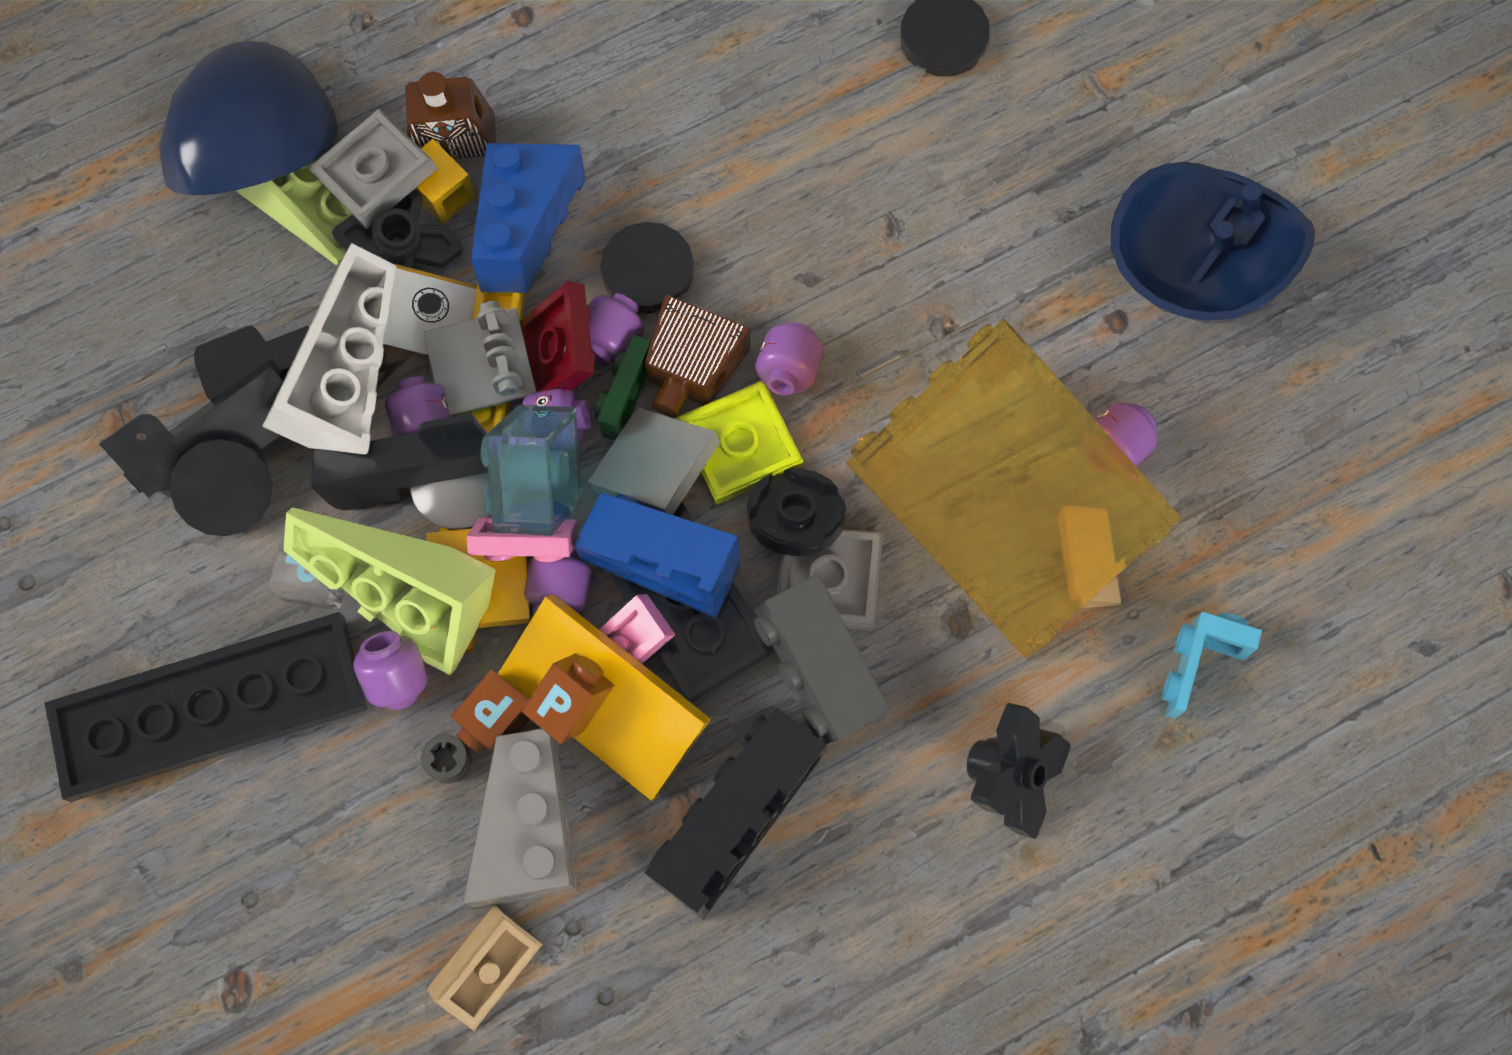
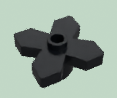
[332,189,463,269]
[967,703,1071,839]

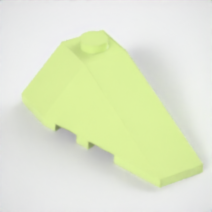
[235,151,352,266]
[284,507,496,675]

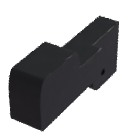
[194,326,390,401]
[99,360,286,498]
[311,413,500,511]

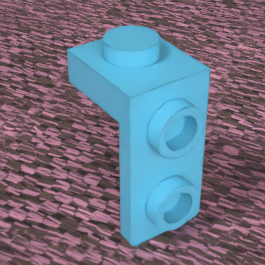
[1161,611,1262,719]

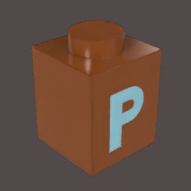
[521,653,615,744]
[451,669,530,755]

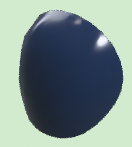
[159,41,337,195]
[1111,162,1315,324]

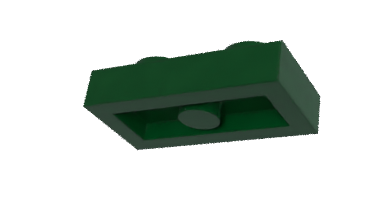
[594,335,651,441]

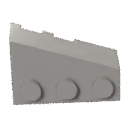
[463,729,578,909]

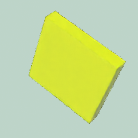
[676,381,804,505]

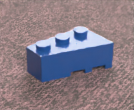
[471,143,586,293]
[574,492,741,618]

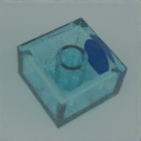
[481,405,582,536]

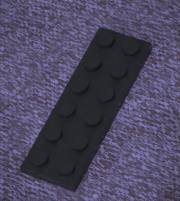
[44,612,368,802]

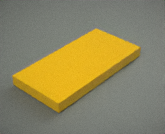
[498,594,711,801]

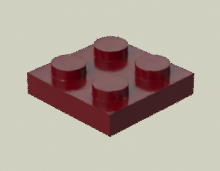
[520,281,595,392]

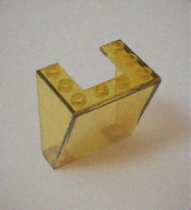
[846,318,1181,661]

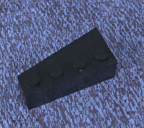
[644,708,827,920]

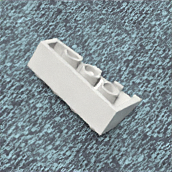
[262,243,396,454]

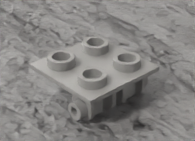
[423,301,536,417]

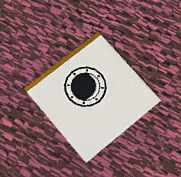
[383,264,477,355]

